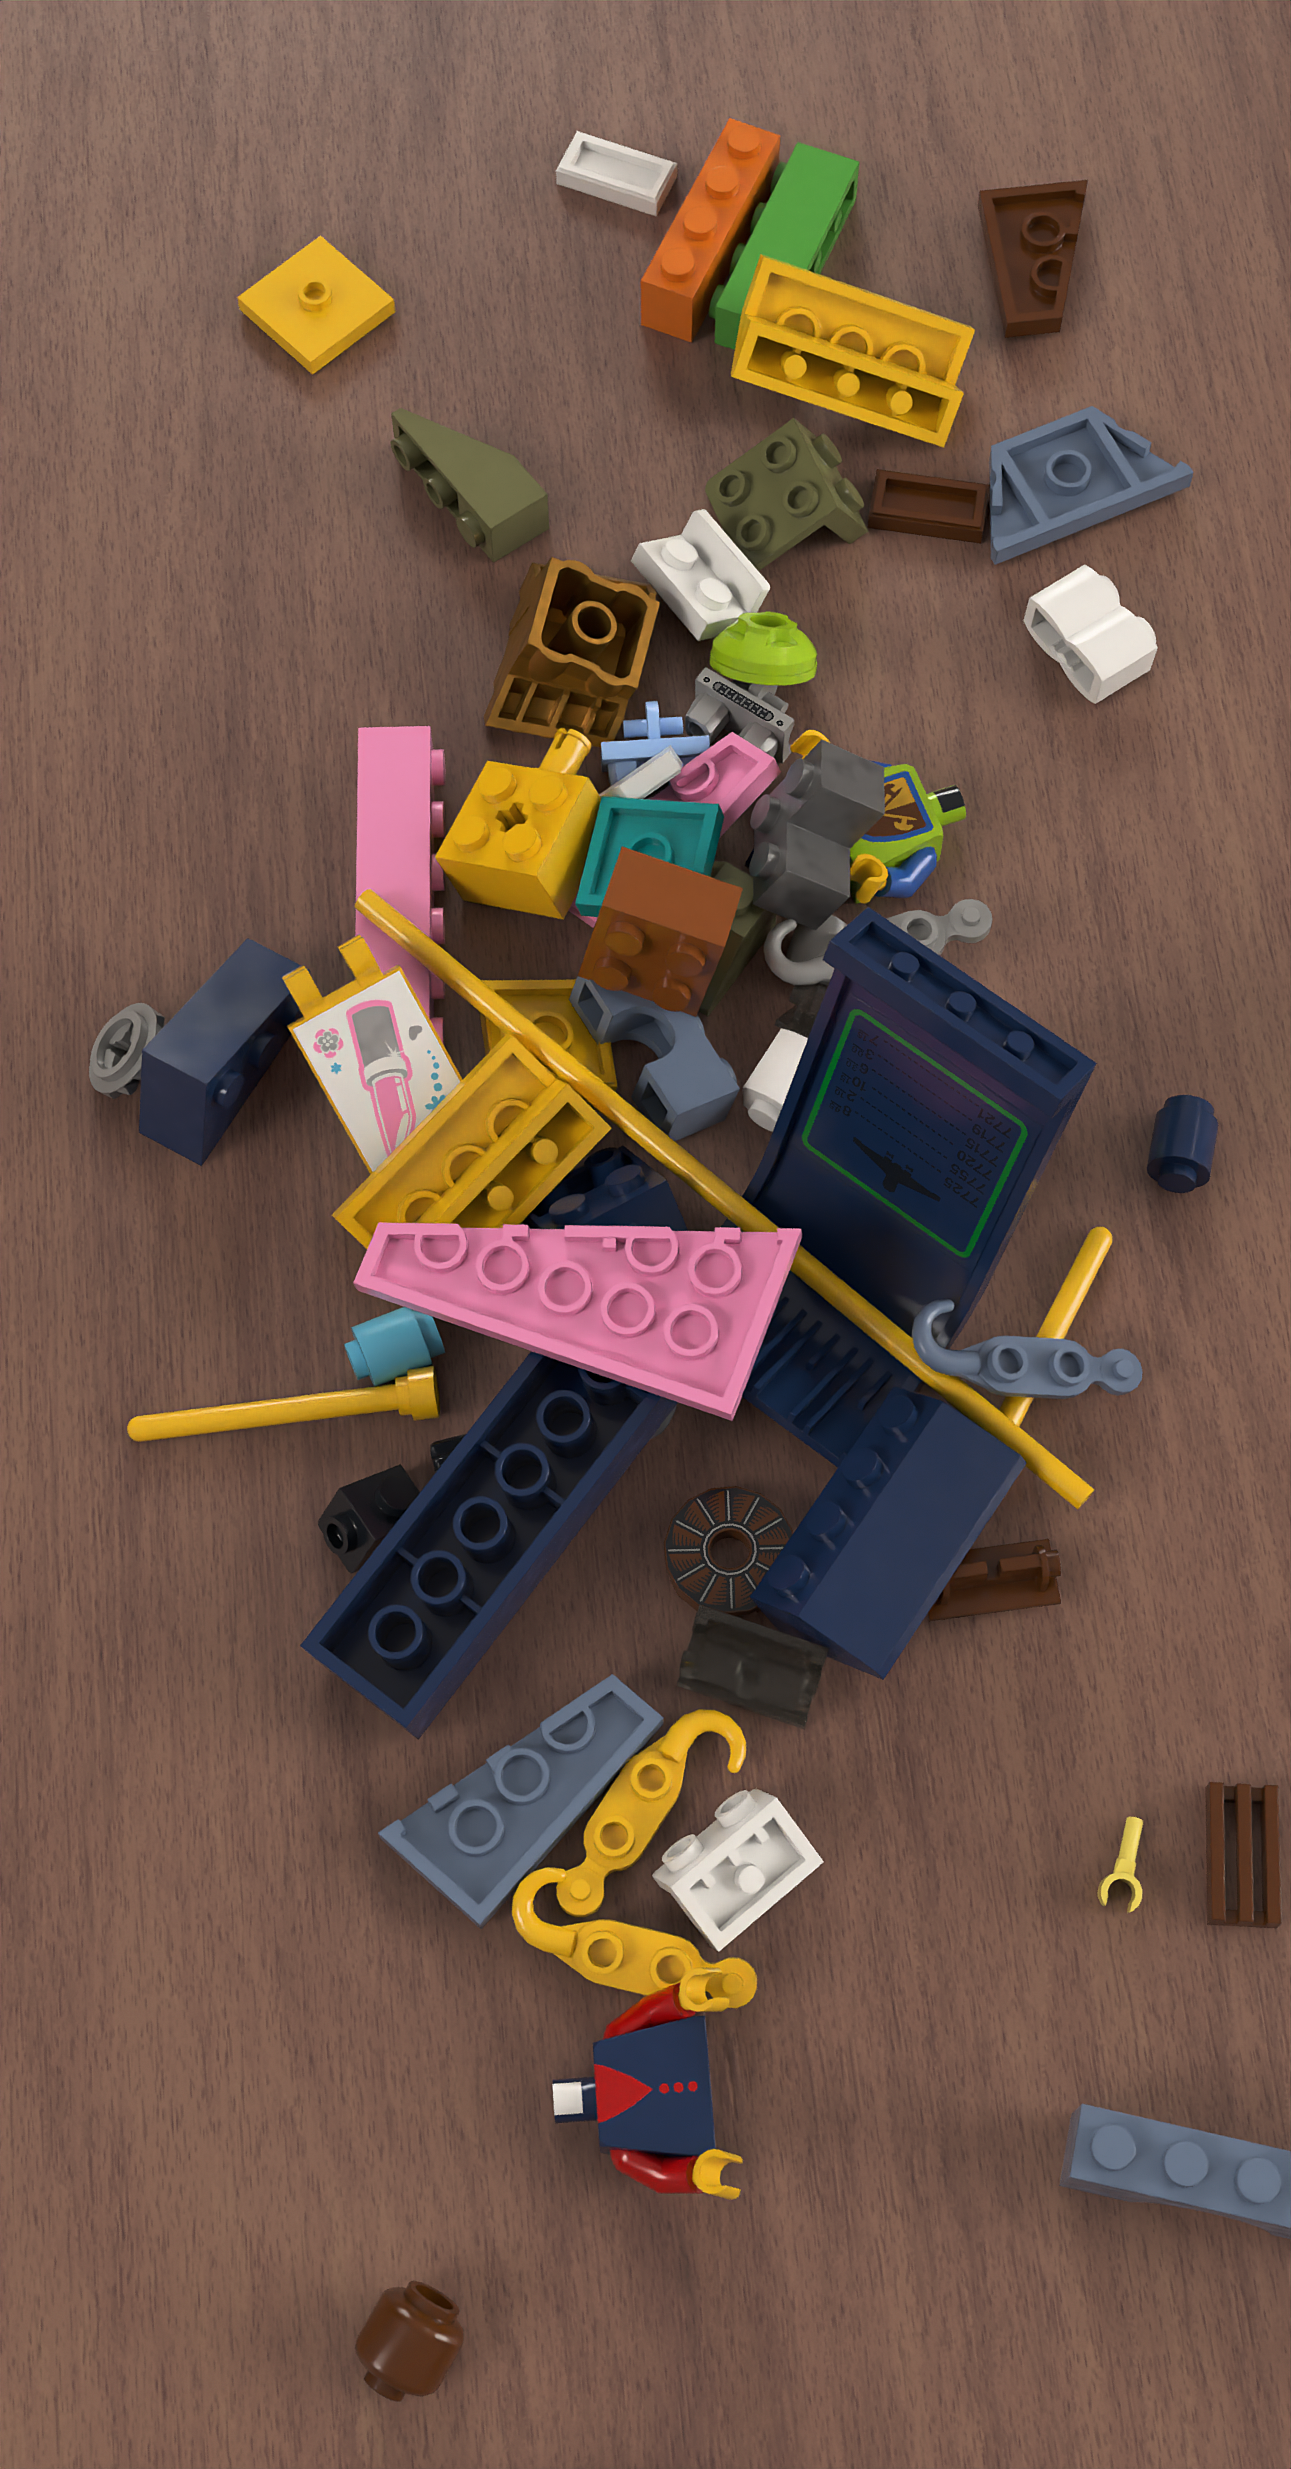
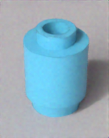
[344,1307,445,1386]

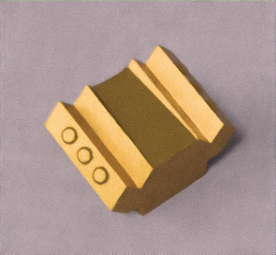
[484,557,660,747]

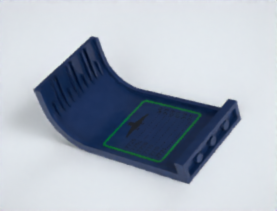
[721,907,1097,1468]

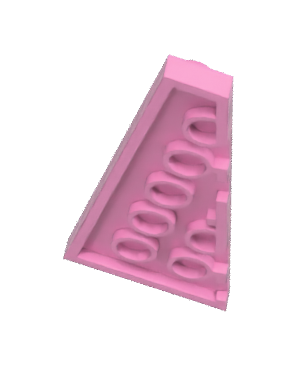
[353,1223,802,1421]

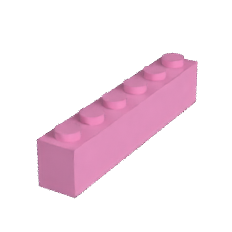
[355,726,445,1047]

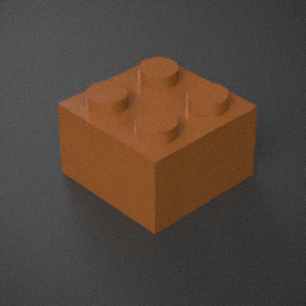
[578,846,743,1017]

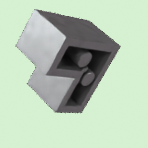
[749,739,885,930]

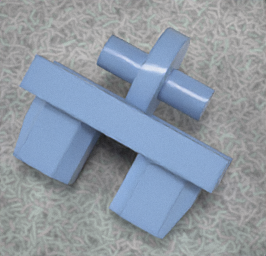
[600,701,710,798]

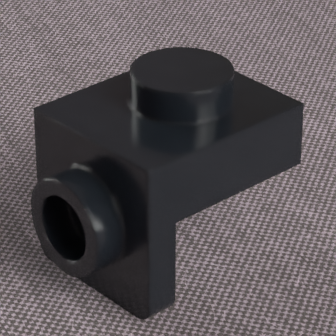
[318,1464,420,1573]

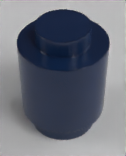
[1147,1095,1218,1193]

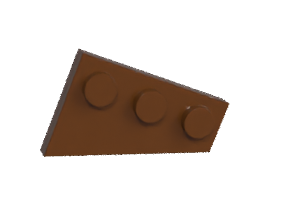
[978,180,1088,338]

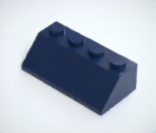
[750,1386,1026,1680]

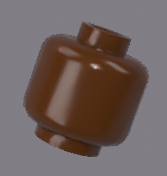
[355,2281,464,2402]

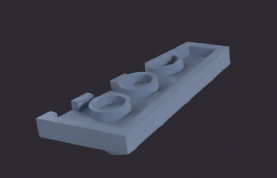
[378,1674,664,1929]

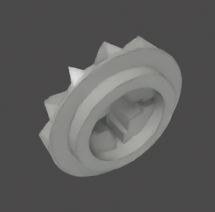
[89,1003,165,1099]

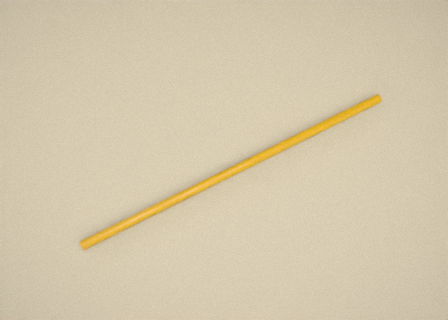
[355,889,1095,1510]

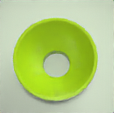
[710,611,817,685]

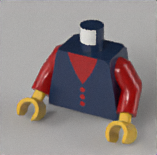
[553,1968,743,2200]

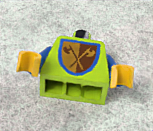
[790,730,966,904]

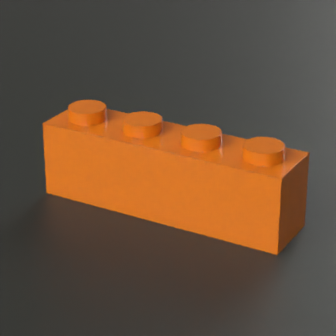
[641,118,780,343]

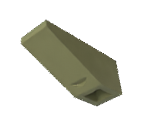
[390,408,549,563]

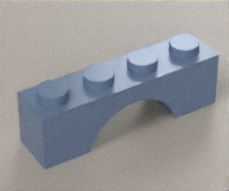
[1059,2104,1291,2239]

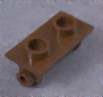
[928,1539,1061,1622]

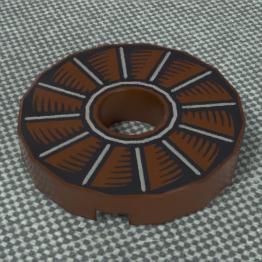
[664,1486,793,1619]

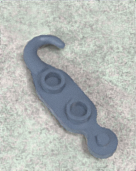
[912,1299,1143,1399]

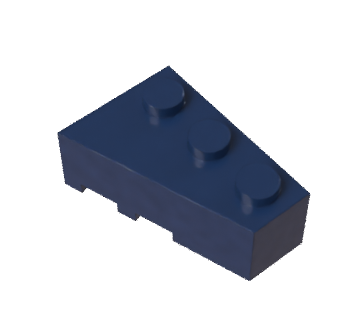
[139,938,311,1166]

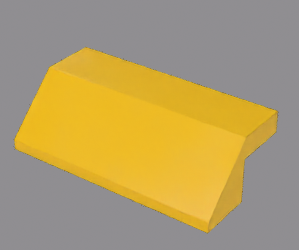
[731,254,975,448]
[331,1033,612,1249]

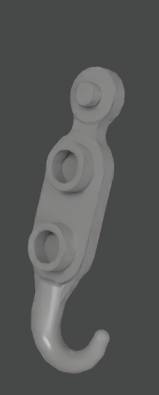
[764,899,992,986]

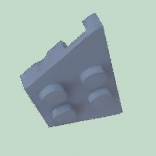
[989,406,1194,565]

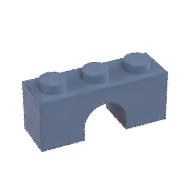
[569,976,740,1141]

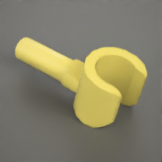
[1098,1817,1143,1913]

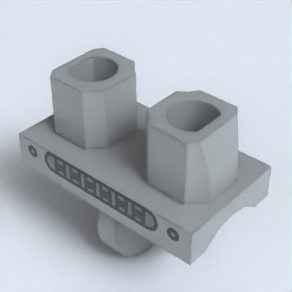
[685,667,794,764]

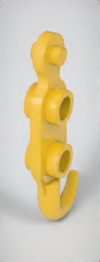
[556,1709,746,1917]
[511,1867,757,2008]

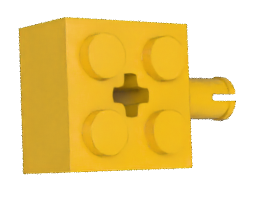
[435,728,601,920]

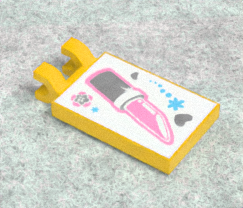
[282,934,463,1175]

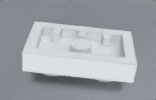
[631,509,770,641]
[652,1788,824,1952]

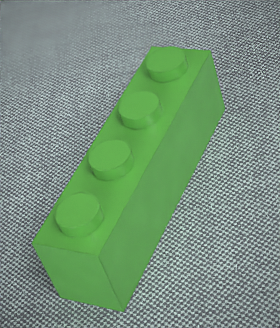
[709,142,859,350]

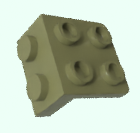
[705,418,868,571]

